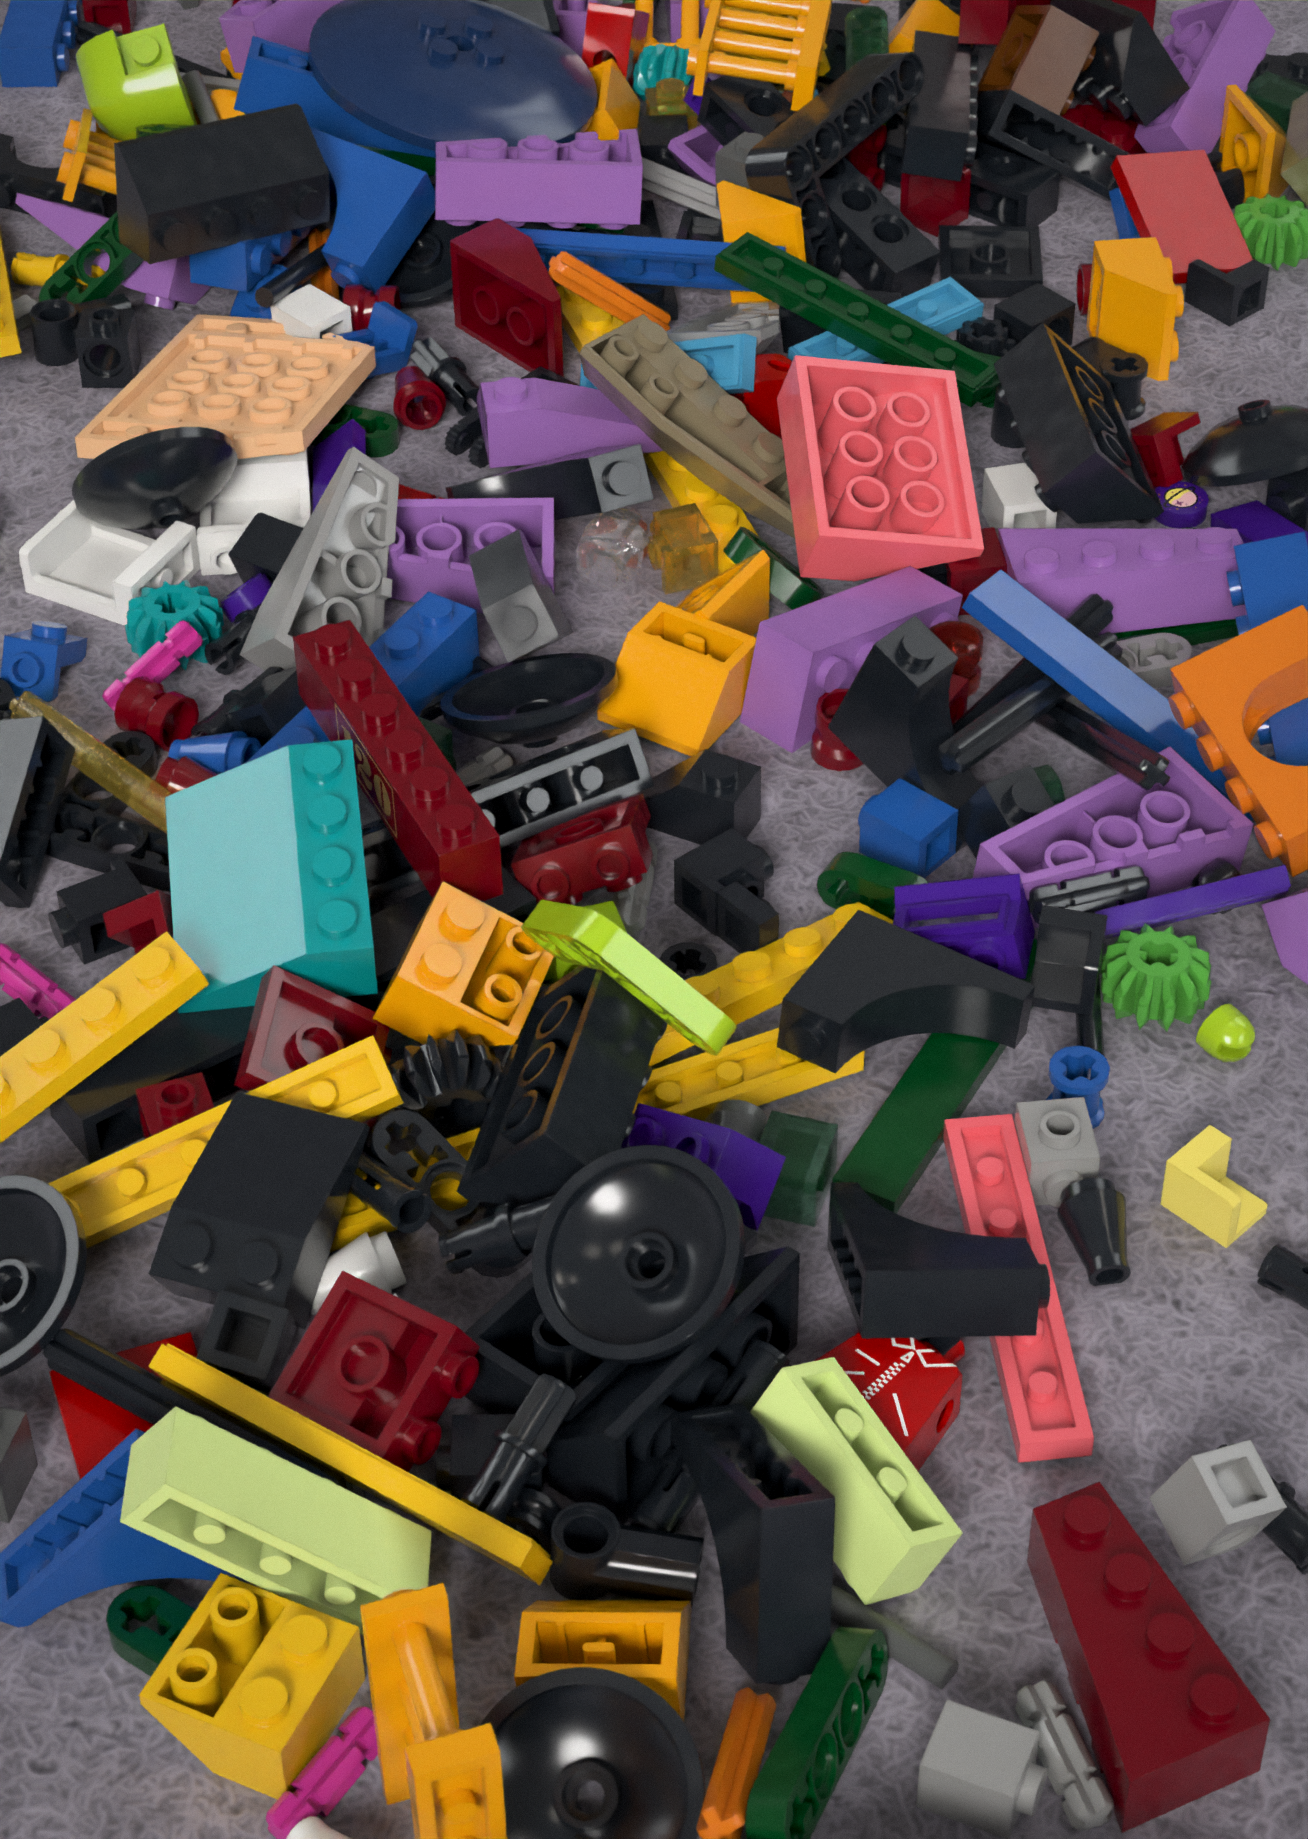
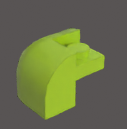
[76,23,197,141]

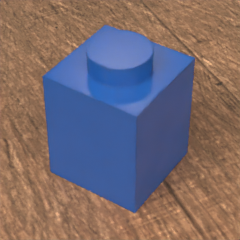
[858,778,958,879]

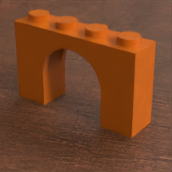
[1168,604,1308,877]

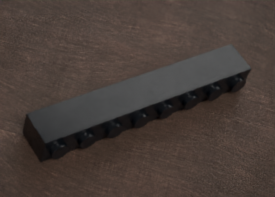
[49,865,536,1164]

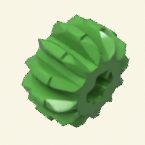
[1234,193,1308,271]
[1100,923,1211,1032]

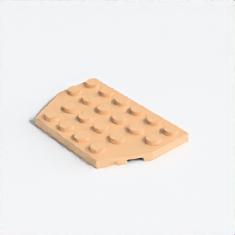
[75,314,376,459]

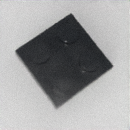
[938,225,1043,297]

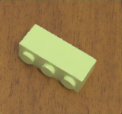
[750,1357,963,1605]

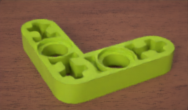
[521,900,737,1056]

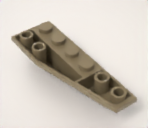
[579,314,795,538]

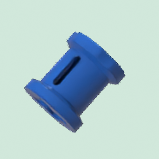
[1046,1046,1110,1129]

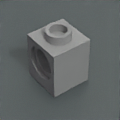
[1149,1440,1287,1565]

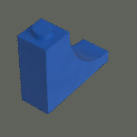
[310,127,435,294]
[0,1429,249,1628]

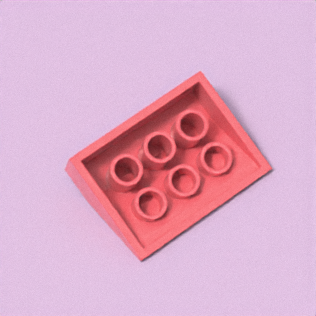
[777,355,984,581]

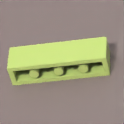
[120,1407,432,1635]

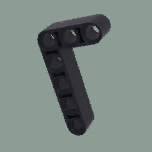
[745,52,925,278]

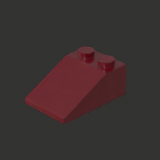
[450,218,564,377]

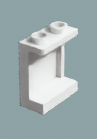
[197,450,311,576]
[19,500,201,626]

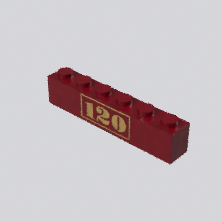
[293,620,503,901]

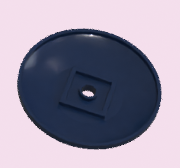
[308,0,597,151]

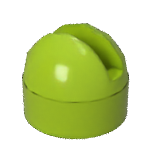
[1196,1003,1255,1062]

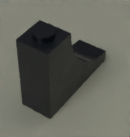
[976,89,1130,202]
[445,444,654,520]
[828,615,981,853]
[0,716,75,908]
[777,910,1035,1074]
[827,1182,1050,1338]
[671,1403,835,1685]

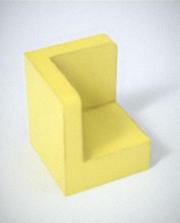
[1160,1125,1267,1248]

